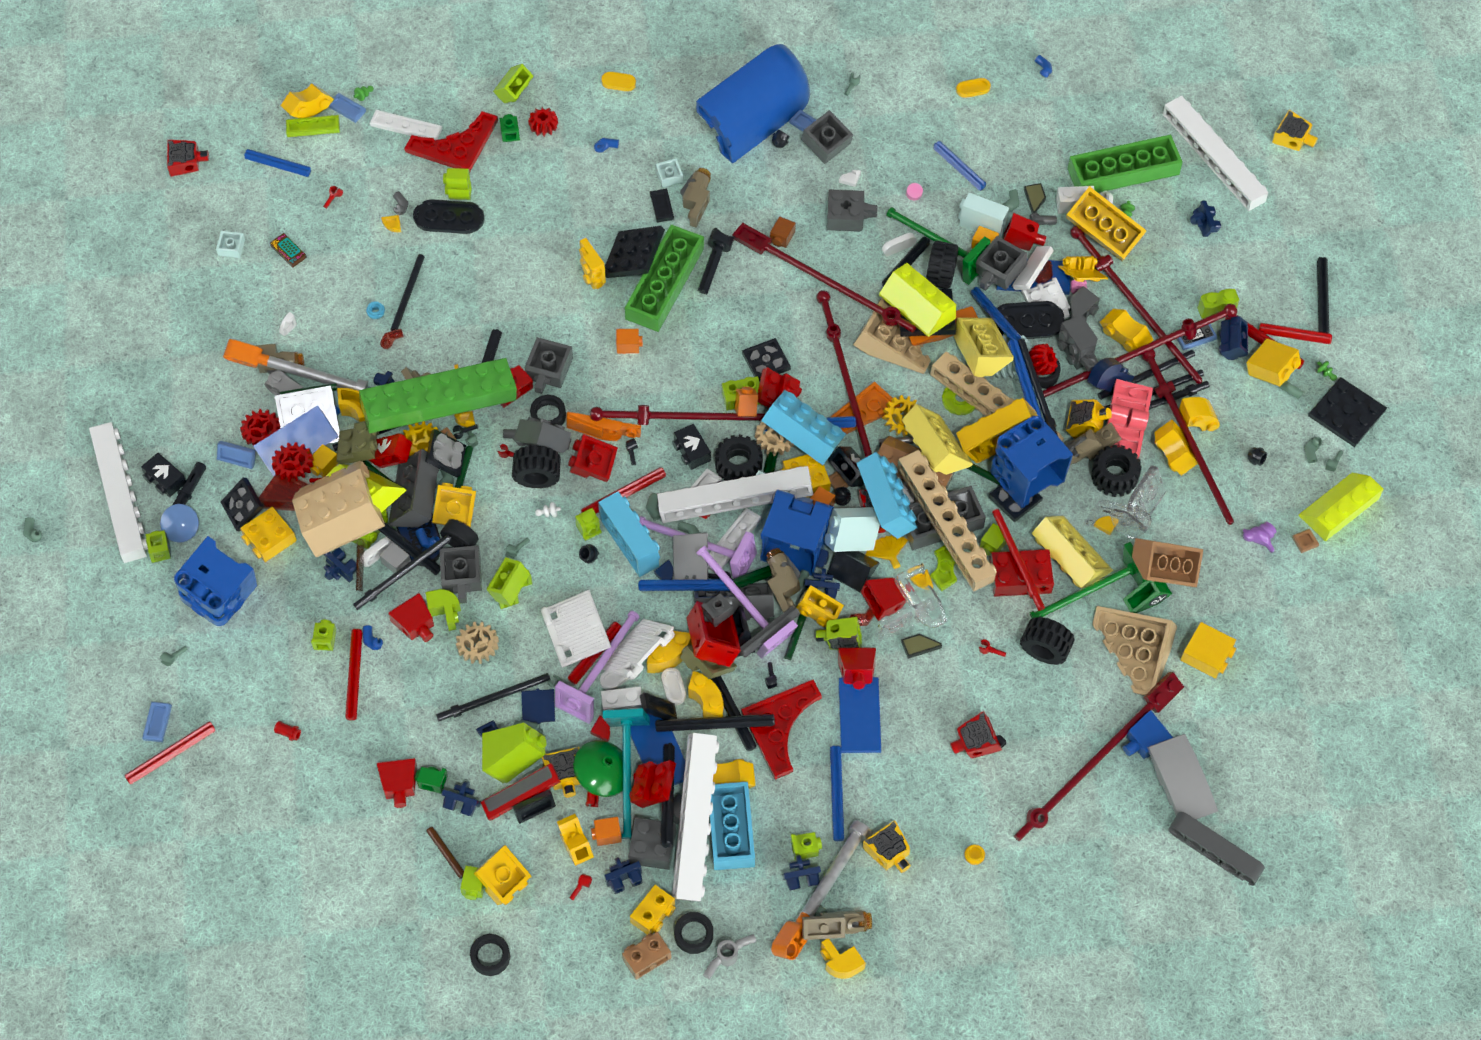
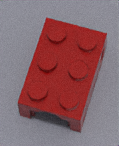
[990,549,1054,597]
[687,601,741,667]

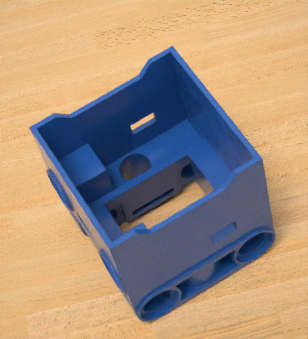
[990,416,1073,509]
[760,490,834,577]
[174,536,258,626]

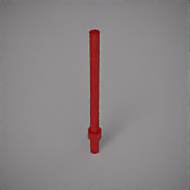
[992,509,1045,611]

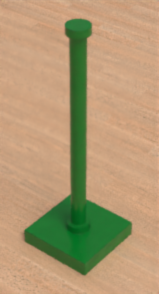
[887,207,990,285]
[1030,542,1146,619]

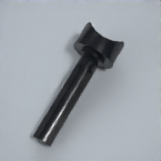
[697,228,735,295]

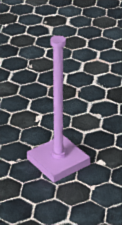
[639,516,757,579]
[697,546,798,659]
[555,611,640,724]

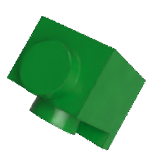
[499,114,520,142]
[415,767,448,794]

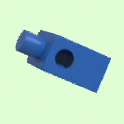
[1123,711,1173,759]

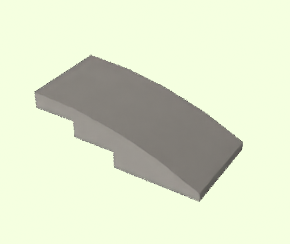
[1147,734,1218,820]

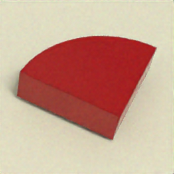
[590,716,611,742]

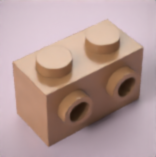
[622,932,671,980]

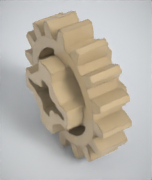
[754,421,794,456]
[456,622,499,664]

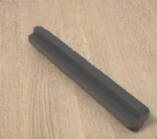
[739,606,799,657]

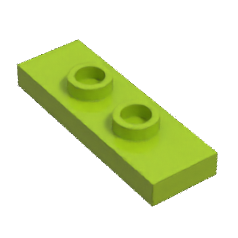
[286,115,340,137]

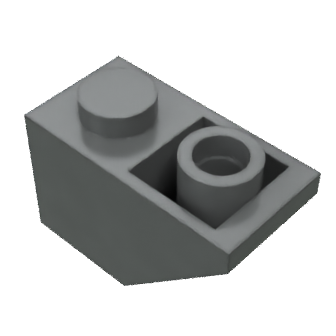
[1069,286,1100,321]

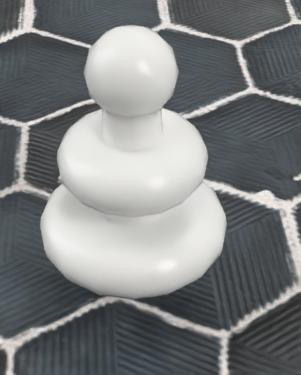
[535,502,561,518]

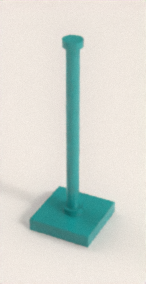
[603,708,650,839]

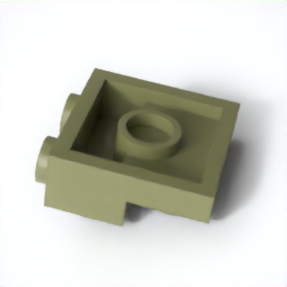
[337,421,379,464]
[680,645,737,679]

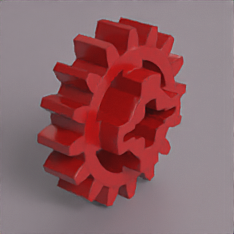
[240,409,281,446]
[271,442,314,482]

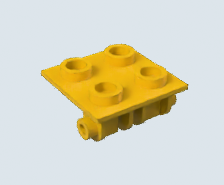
[1058,256,1108,282]

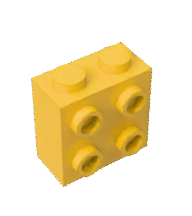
[1246,339,1301,387]
[780,454,831,498]
[241,507,297,562]
[1180,622,1237,679]

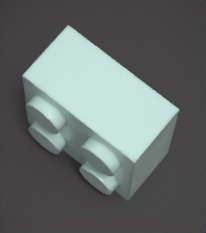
[655,158,683,188]
[216,231,245,258]

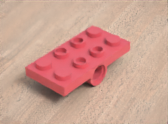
[1106,379,1153,459]

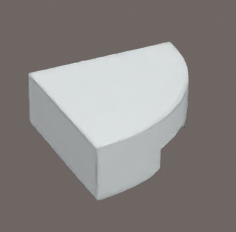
[839,170,861,187]
[279,312,297,336]

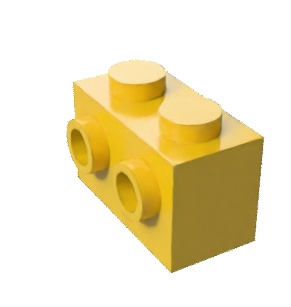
[796,585,844,627]
[630,885,676,935]

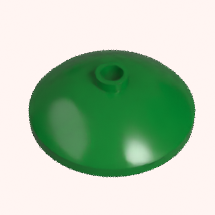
[573,740,623,797]

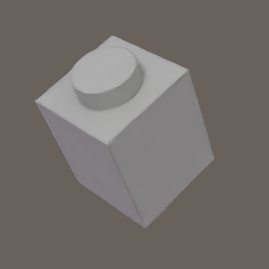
[379,542,411,573]

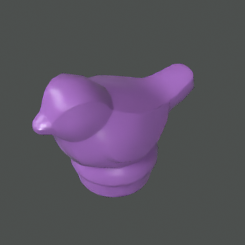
[1243,521,1277,553]

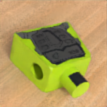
[816,617,862,650]

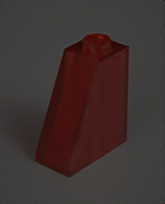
[258,474,309,511]

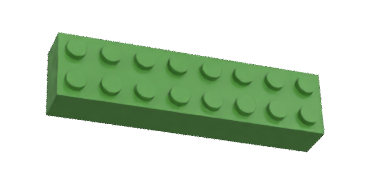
[359,358,517,433]

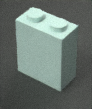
[958,193,1009,238]
[825,507,880,552]

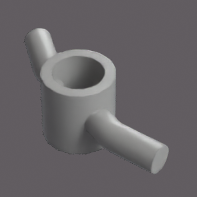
[703,934,756,979]

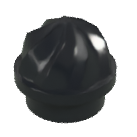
[772,130,790,148]
[1248,447,1267,466]
[833,487,851,506]
[579,544,599,564]

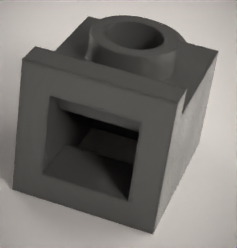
[701,593,734,627]

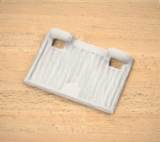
[541,590,611,668]
[602,619,675,680]

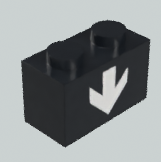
[672,423,711,470]
[828,447,864,487]
[141,453,186,498]

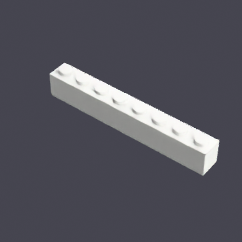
[1163,96,1268,211]
[89,422,148,563]
[657,466,813,523]
[672,733,719,901]

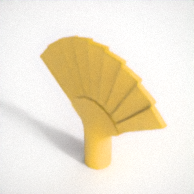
[866,535,908,569]

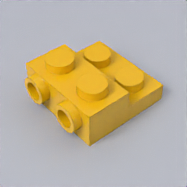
[579,238,606,289]
[432,483,476,527]
[474,845,532,905]

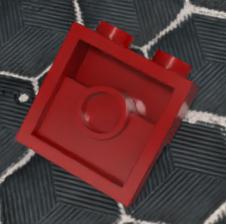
[758,367,802,408]
[568,434,618,482]
[629,760,676,808]

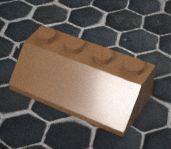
[878,436,955,490]
[1132,538,1204,587]

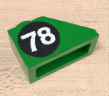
[1123,580,1172,614]

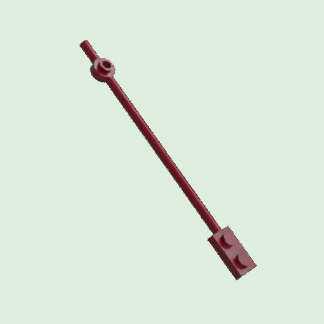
[732,223,916,332]
[1014,672,1184,841]

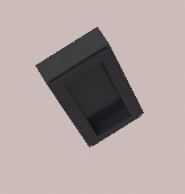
[650,188,674,223]
[640,692,677,720]
[513,789,556,824]

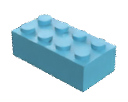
[761,390,846,465]
[857,452,917,539]
[598,491,660,577]
[709,782,755,870]

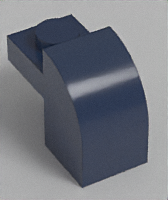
[1087,358,1134,392]

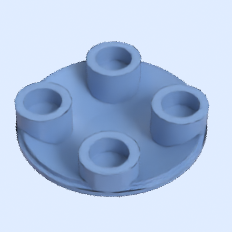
[160,504,199,542]

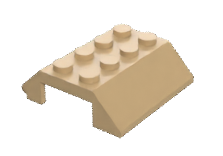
[292,461,385,557]

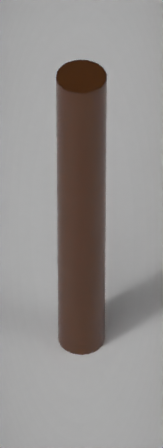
[426,827,464,879]

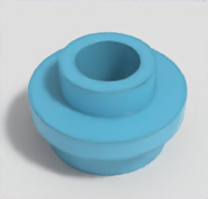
[366,301,385,319]

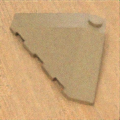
[853,298,931,374]
[1092,606,1177,695]

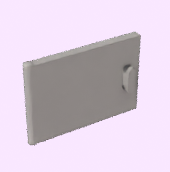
[673,533,709,580]

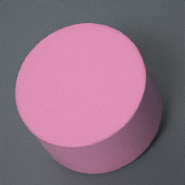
[906,183,923,201]

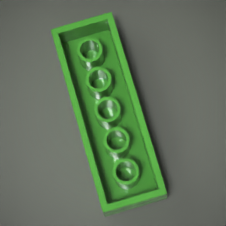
[1067,134,1183,193]
[625,225,704,332]

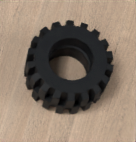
[926,241,959,289]
[715,434,763,481]
[512,445,561,489]
[1091,445,1142,497]
[1020,617,1075,665]

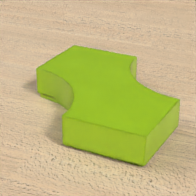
[930,545,957,592]

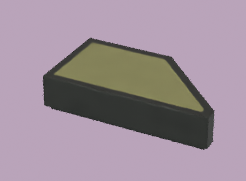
[1024,183,1046,213]
[901,634,942,659]

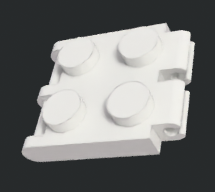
[1022,277,1071,318]

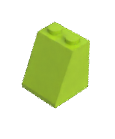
[482,723,547,783]

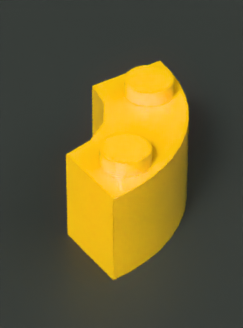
[280,83,334,118]
[1100,309,1154,352]
[337,388,365,422]
[1179,397,1220,431]
[1154,419,1197,476]
[647,631,692,673]
[688,671,724,718]
[713,759,756,789]

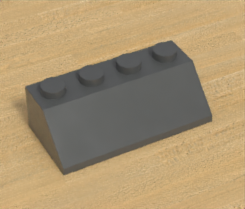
[388,449,439,528]
[906,485,986,550]
[694,583,774,622]

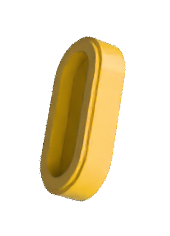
[601,72,636,91]
[956,78,991,98]

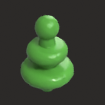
[353,85,374,101]
[1120,201,1135,217]
[1317,361,1337,381]

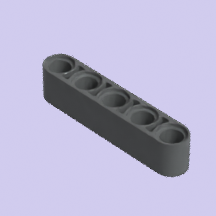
[1168,812,1265,886]

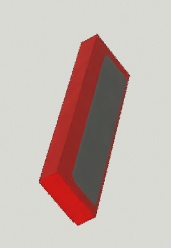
[481,763,561,821]

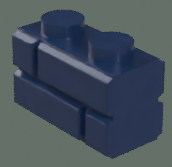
[1219,316,1248,360]

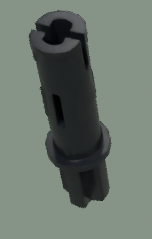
[172,462,206,505]

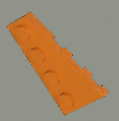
[831,381,900,434]

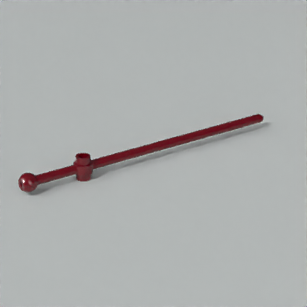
[1070,226,1202,384]
[816,290,872,458]
[1043,303,1238,397]
[1141,349,1234,525]
[590,405,765,425]

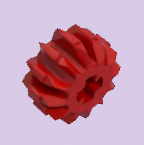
[528,106,558,137]
[1029,344,1058,376]

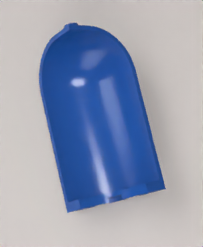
[696,44,810,164]

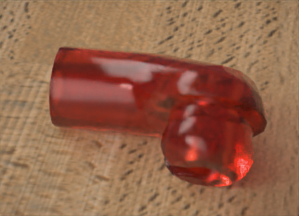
[1035,261,1053,284]
[380,328,404,349]
[849,607,875,626]

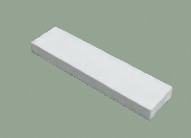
[370,110,442,140]
[708,508,762,574]

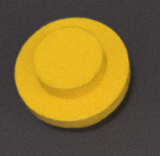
[964,845,985,865]

